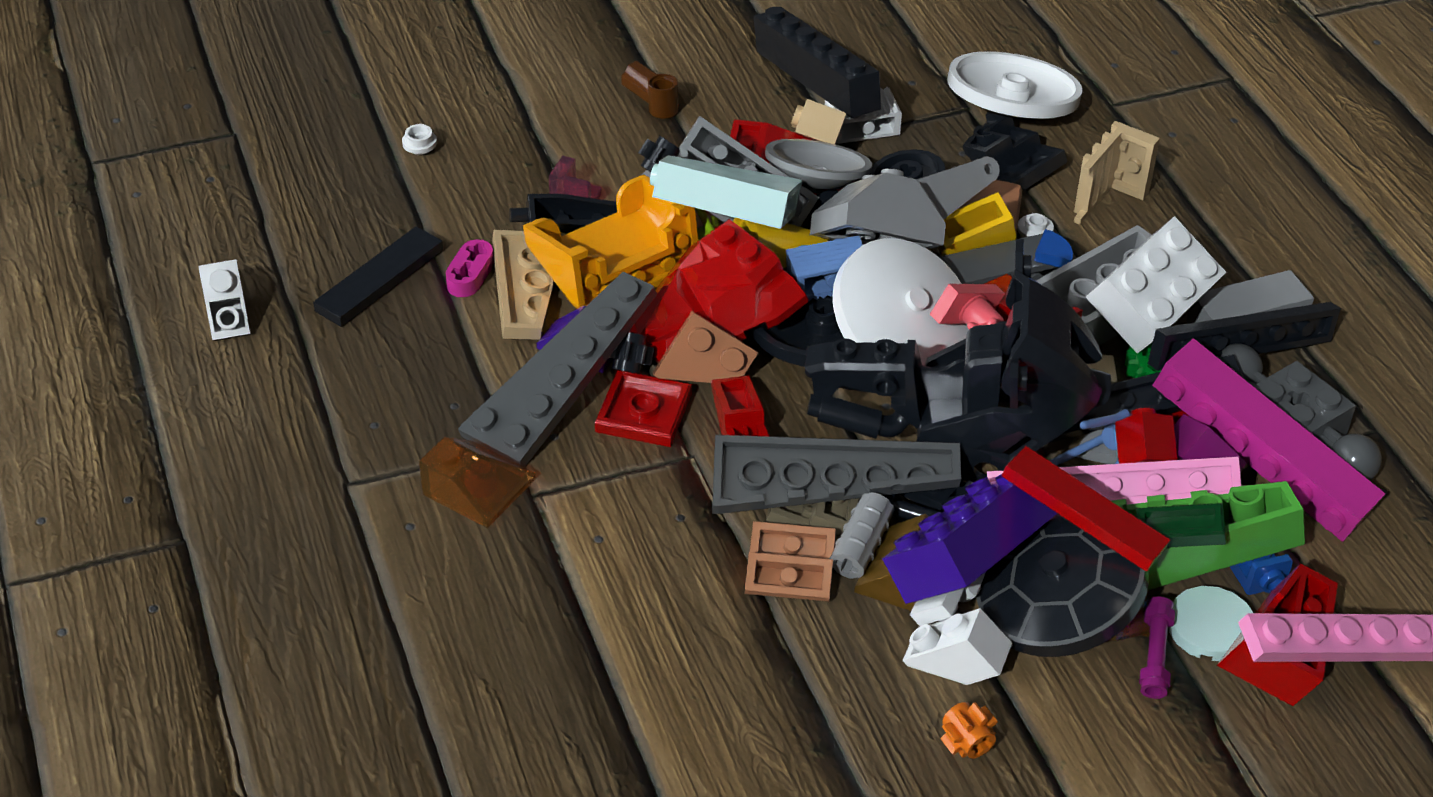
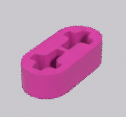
[445,239,494,297]

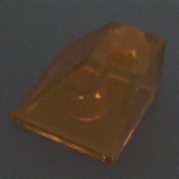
[419,437,537,528]

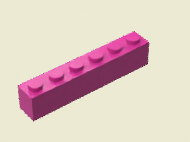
[1152,338,1386,542]

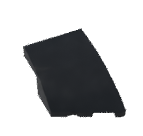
[963,111,1067,192]

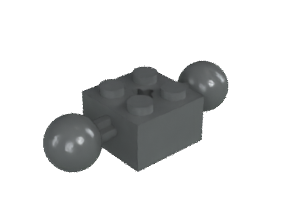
[1219,343,1382,481]

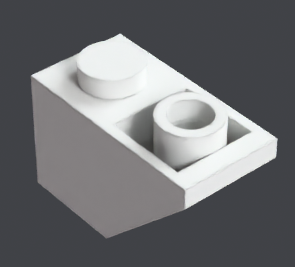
[198,259,250,341]
[903,608,1012,685]

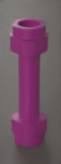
[1139,597,1175,699]

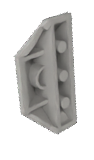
[679,116,819,227]

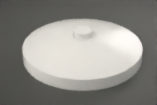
[947,51,1082,119]
[833,238,969,365]

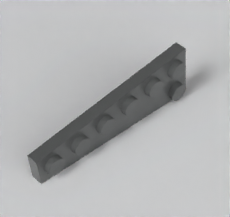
[458,272,657,469]
[712,435,961,514]

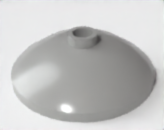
[765,139,872,193]

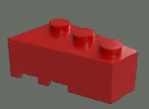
[1217,563,1338,706]

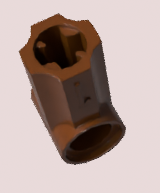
[621,61,679,119]

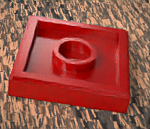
[595,370,692,447]

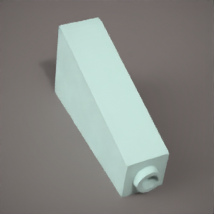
[650,155,802,229]

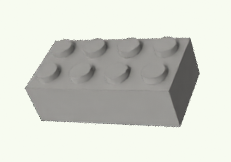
[1036,225,1151,346]

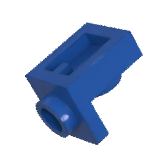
[1229,554,1293,595]

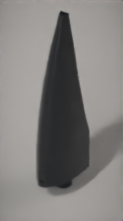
[509,194,617,234]

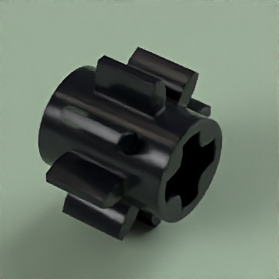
[638,135,680,172]
[609,332,654,374]

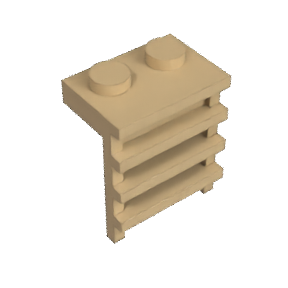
[1074,121,1160,225]

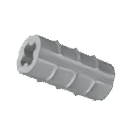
[829,492,894,579]

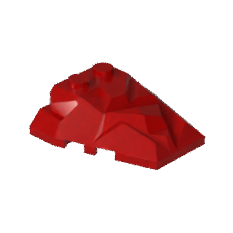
[629,219,809,363]

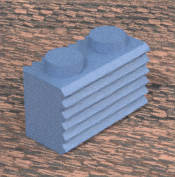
[786,235,863,301]

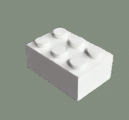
[1086,216,1226,353]

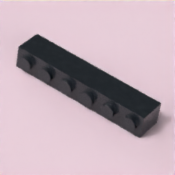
[754,7,881,118]

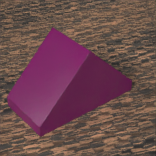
[1174,414,1247,472]

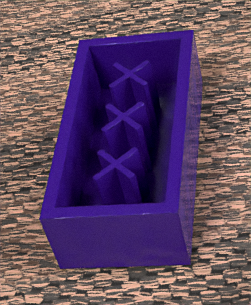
[882,474,1058,604]

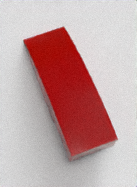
[711,375,770,437]

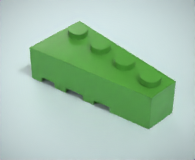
[1111,481,1305,590]

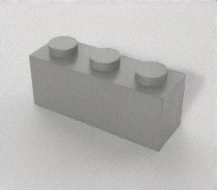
[1186,270,1314,324]

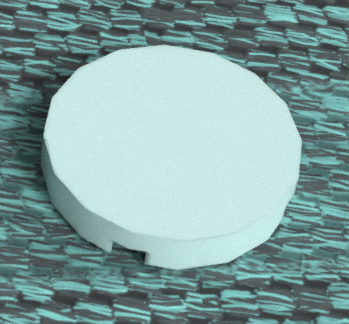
[1169,586,1253,661]

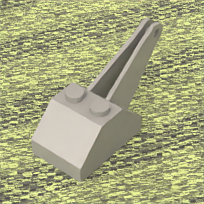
[810,156,1000,249]

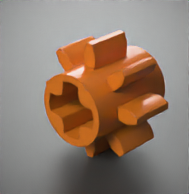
[940,702,998,759]

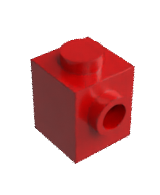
[1115,408,1178,464]

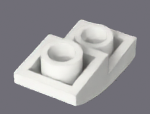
[910,572,986,626]

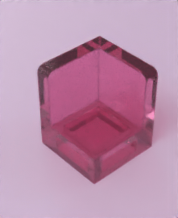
[549,156,601,199]

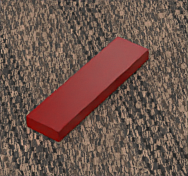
[1001,446,1170,572]

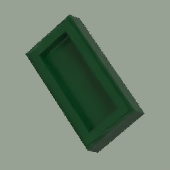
[1136,503,1226,548]

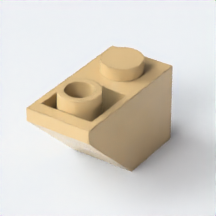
[791,99,846,144]

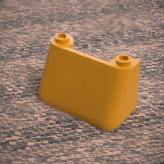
[523,174,698,309]

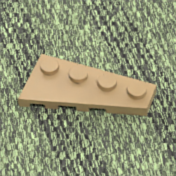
[492,230,565,340]

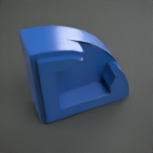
[1034,229,1073,268]

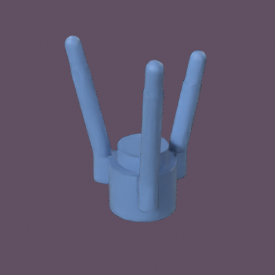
[1049,409,1131,466]

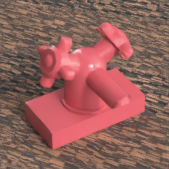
[930,284,1005,329]

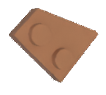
[653,311,758,383]

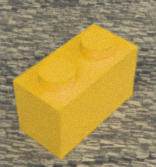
[938,192,1017,256]

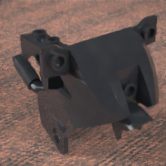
[805,239,1111,482]

